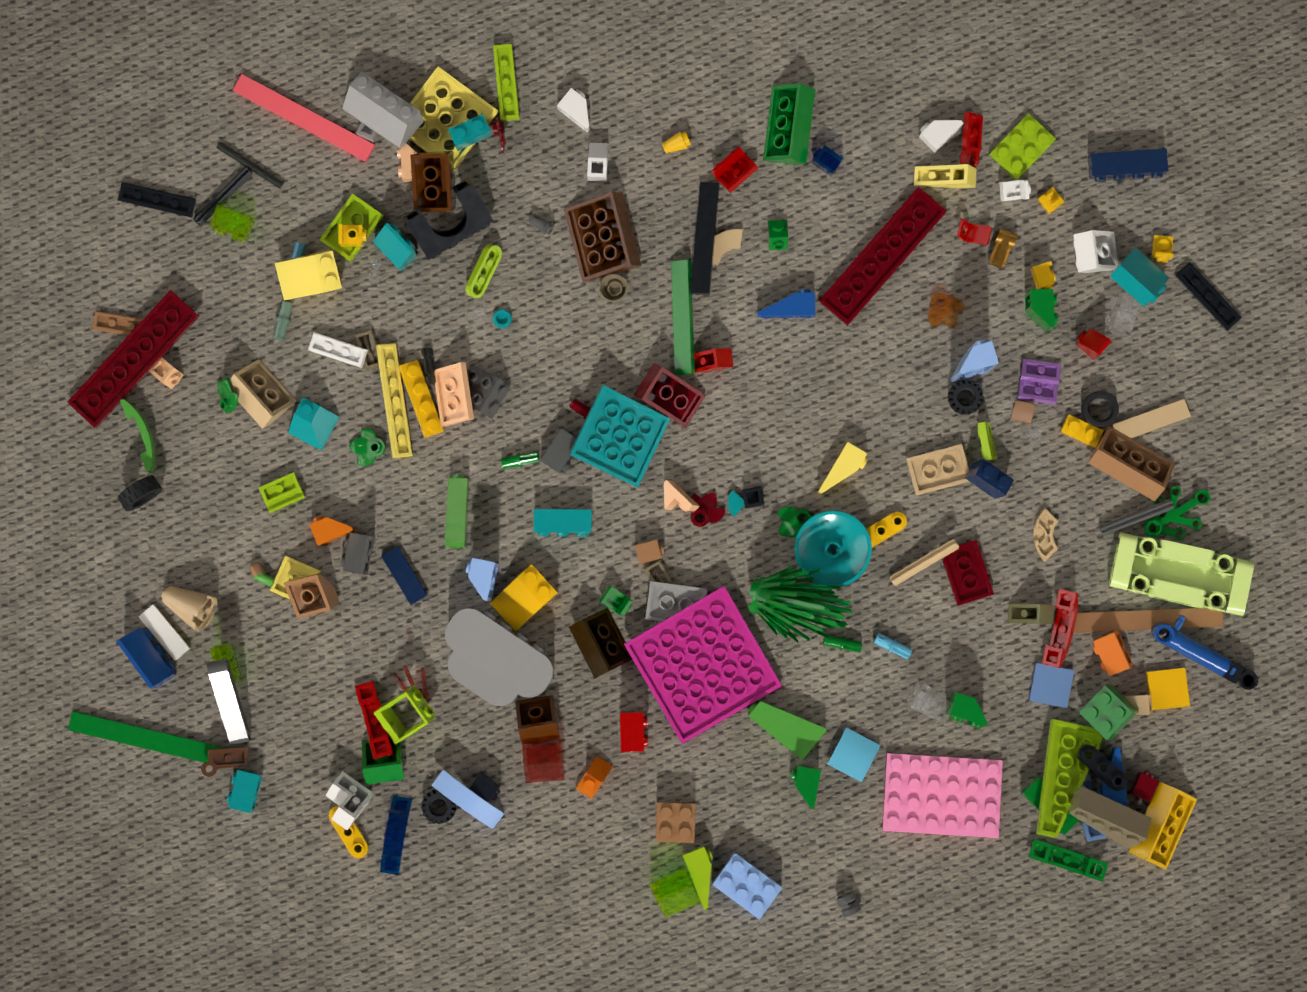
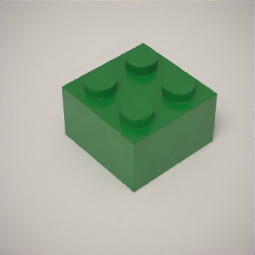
[1079,684,1139,740]

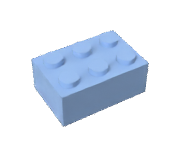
[712,852,782,920]

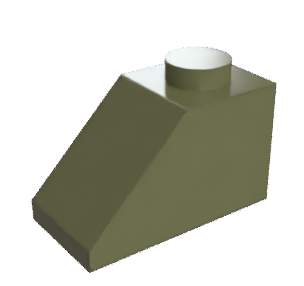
[1008,604,1054,624]

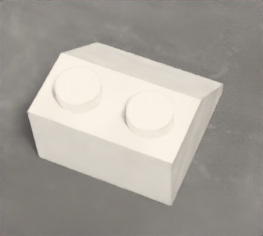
[1073,230,1118,273]

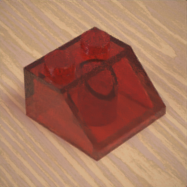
[522,741,565,783]

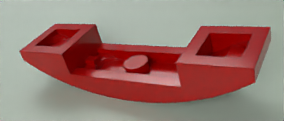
[1042,589,1078,668]
[354,681,393,759]

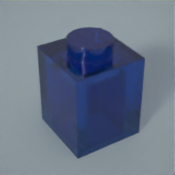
[813,146,843,177]

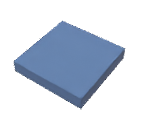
[1028,663,1074,708]

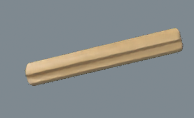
[890,539,959,586]

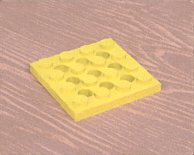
[409,67,499,173]

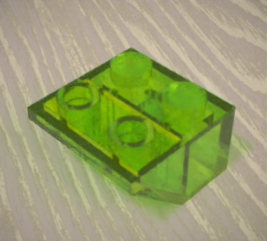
[649,866,700,918]

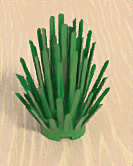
[748,565,853,643]

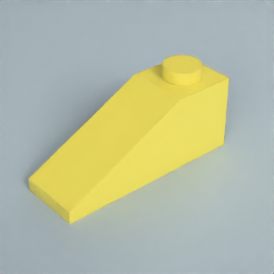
[914,164,977,188]
[817,442,868,494]

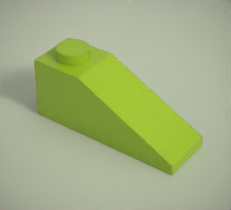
[683,846,713,910]

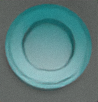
[493,309,512,329]

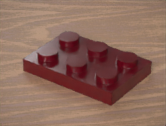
[942,540,994,606]

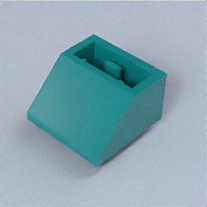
[373,223,417,271]

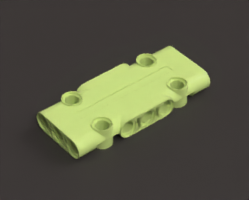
[1109,532,1254,616]

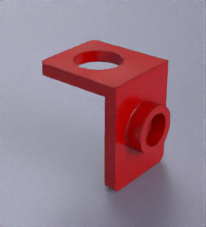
[957,218,992,245]

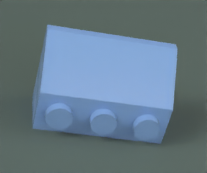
[466,558,499,602]

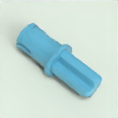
[874,632,912,659]

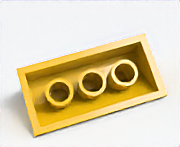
[1128,782,1197,870]

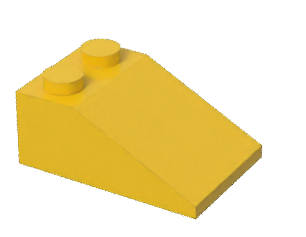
[490,564,558,632]

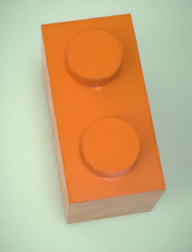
[1093,630,1134,676]

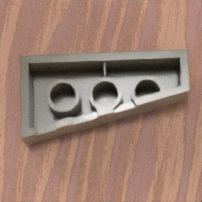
[1069,787,1152,849]

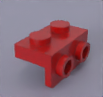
[711,146,758,193]

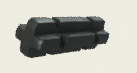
[421,347,436,385]

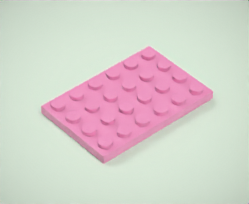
[882,753,1003,838]

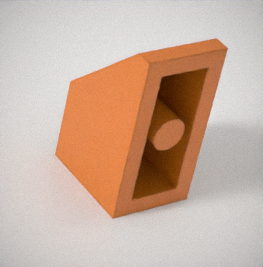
[309,515,355,546]

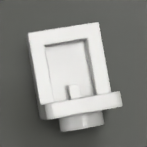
[999,179,1031,201]

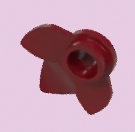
[492,117,506,153]
[690,492,726,527]

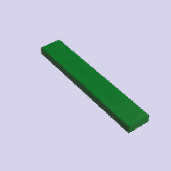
[671,259,695,375]

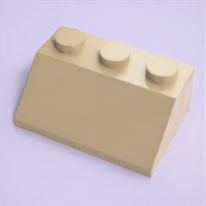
[230,359,297,429]

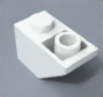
[587,143,609,182]

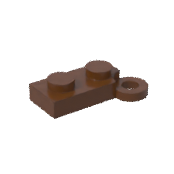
[201,746,248,777]

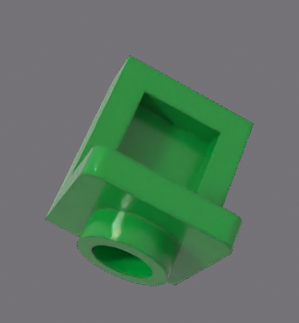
[768,220,788,250]
[598,585,633,616]

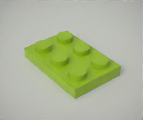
[989,113,1056,180]
[320,193,384,262]

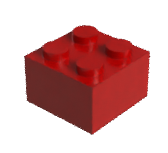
[620,711,648,752]

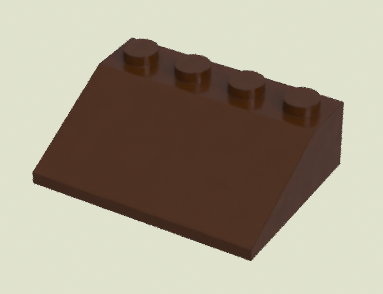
[564,192,642,282]

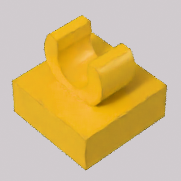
[1037,187,1064,214]

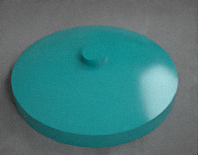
[794,510,872,587]

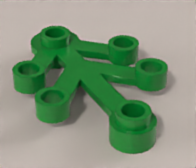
[1143,486,1211,540]

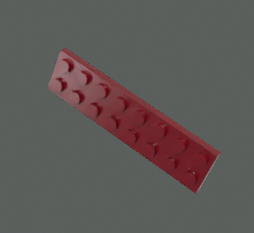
[818,187,947,326]
[67,290,200,429]

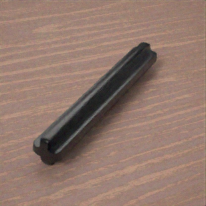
[193,167,252,226]

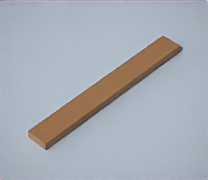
[1074,608,1224,633]

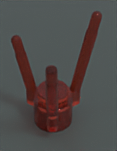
[393,665,430,703]

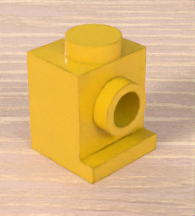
[339,224,367,247]
[1030,261,1056,289]

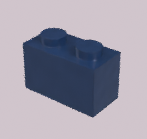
[965,459,1014,499]

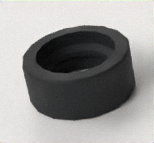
[1081,391,1119,428]

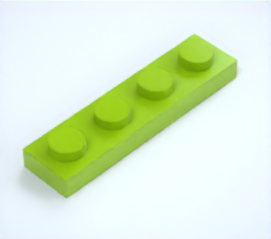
[493,44,520,121]

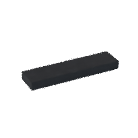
[117,182,196,218]
[1175,262,1241,331]

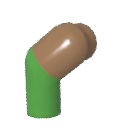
[250,562,274,586]

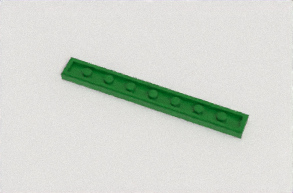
[68,711,223,763]

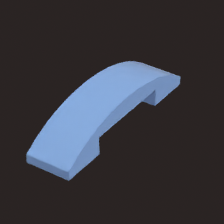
[431,769,504,829]

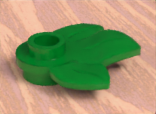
[218,378,238,414]
[349,428,386,466]
[777,507,812,540]

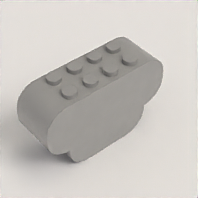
[445,608,554,706]

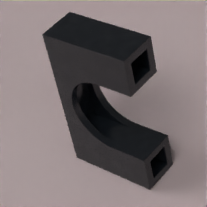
[402,178,494,260]

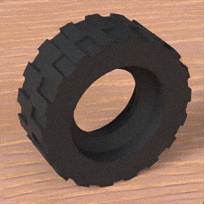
[118,475,162,512]

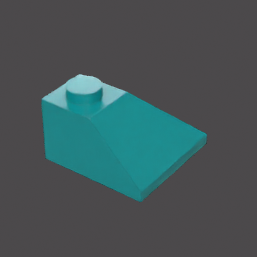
[288,398,340,451]

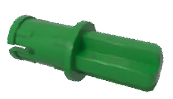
[501,451,540,470]
[823,635,862,653]

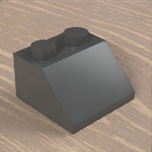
[341,533,375,575]

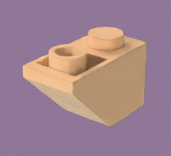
[397,143,418,182]

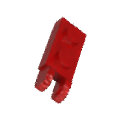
[960,112,983,168]

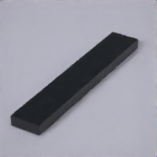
[690,182,720,295]

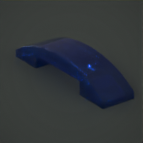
[380,795,412,875]

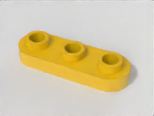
[867,512,907,547]
[329,805,369,858]

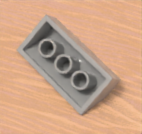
[342,71,424,149]

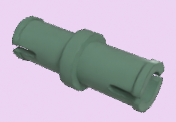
[273,301,293,341]

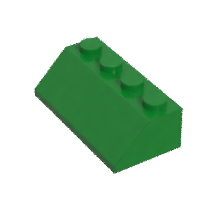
[763,83,816,165]

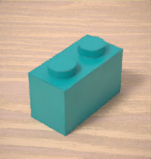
[448,114,492,151]
[227,769,263,813]

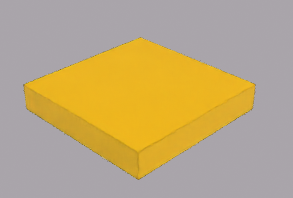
[1146,668,1190,710]

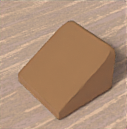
[1011,401,1036,424]

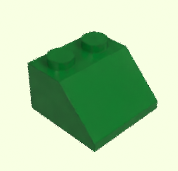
[362,737,405,785]
[790,764,821,809]

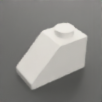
[557,88,590,132]
[919,120,963,153]

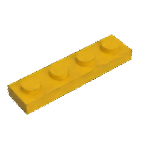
[399,360,444,438]

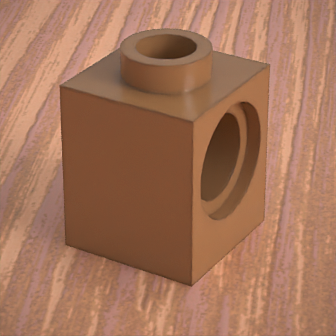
[635,540,665,564]

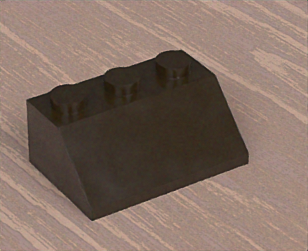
[569,607,632,679]

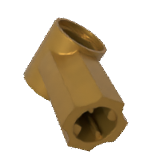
[988,228,1018,269]

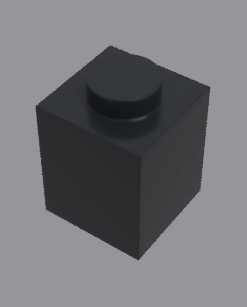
[469,772,501,802]

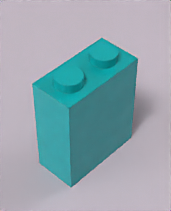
[1110,247,1169,307]

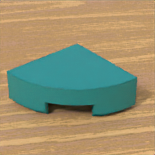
[728,490,744,517]

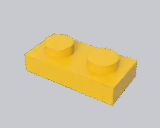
[1060,415,1104,448]

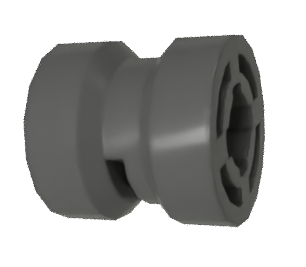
[836,891,861,917]

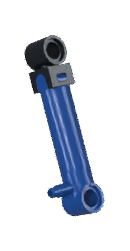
[1151,615,1258,690]

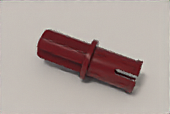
[569,398,592,420]

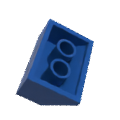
[116,628,176,689]

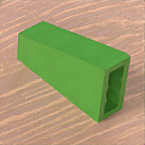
[445,474,469,548]
[747,701,827,760]

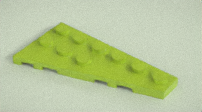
[1036,719,1103,838]

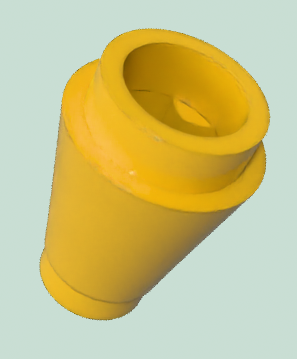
[662,131,691,154]

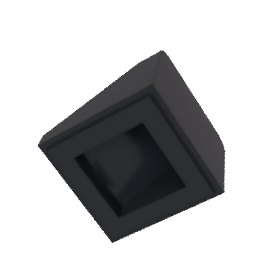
[742,486,765,509]

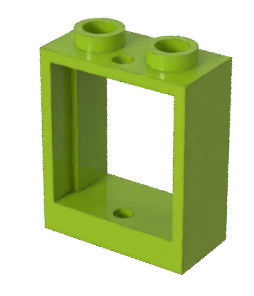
[374,685,436,744]

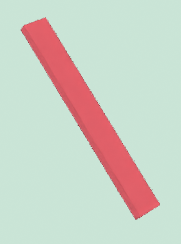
[233,74,375,162]

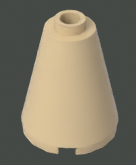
[161,586,218,632]

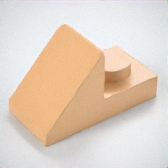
[664,480,699,512]

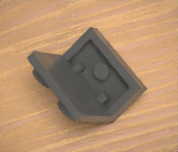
[467,366,510,419]

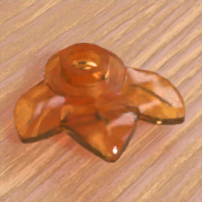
[928,293,964,328]

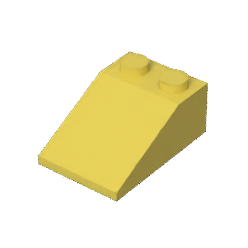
[275,250,342,300]

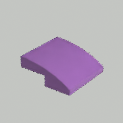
[1017,359,1061,405]

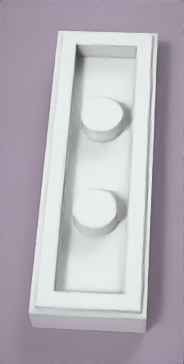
[308,332,368,368]
[139,604,191,661]

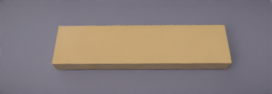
[1112,399,1191,442]

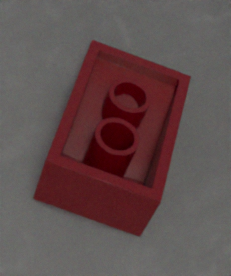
[634,363,706,428]

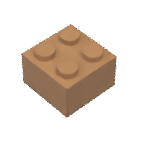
[655,801,696,843]

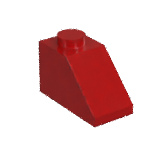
[1076,328,1112,360]
[694,348,734,373]

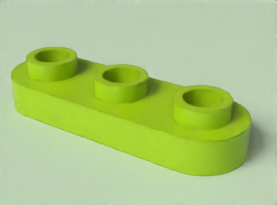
[465,244,502,298]

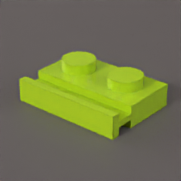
[977,422,997,461]
[259,472,306,513]

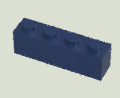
[1088,149,1168,182]

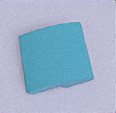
[827,727,880,782]

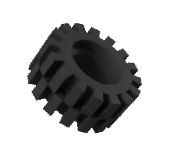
[948,380,984,415]
[421,789,457,824]

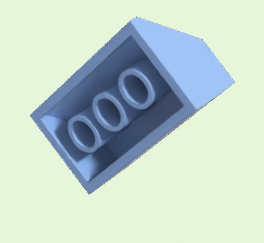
[951,339,999,382]

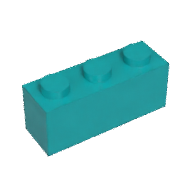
[534,509,592,537]

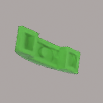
[120,399,156,473]

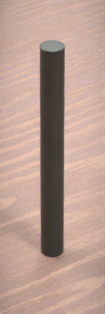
[216,142,284,189]

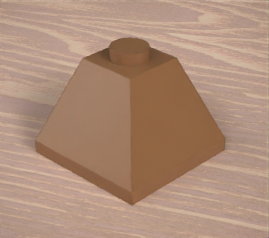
[284,573,339,619]

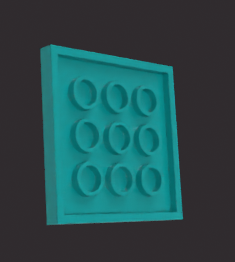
[569,385,670,488]

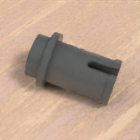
[529,214,554,235]

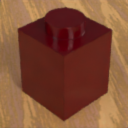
[1129,771,1159,802]

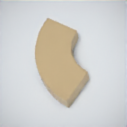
[713,229,743,265]
[1033,508,1059,562]

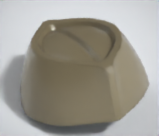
[599,274,628,302]

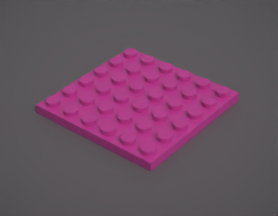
[624,586,782,744]

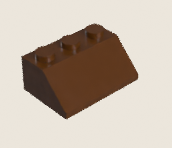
[410,151,456,212]

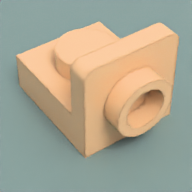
[149,357,183,389]

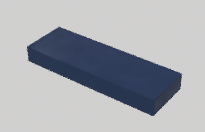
[381,546,428,605]

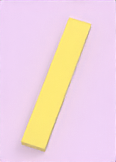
[376,343,413,458]

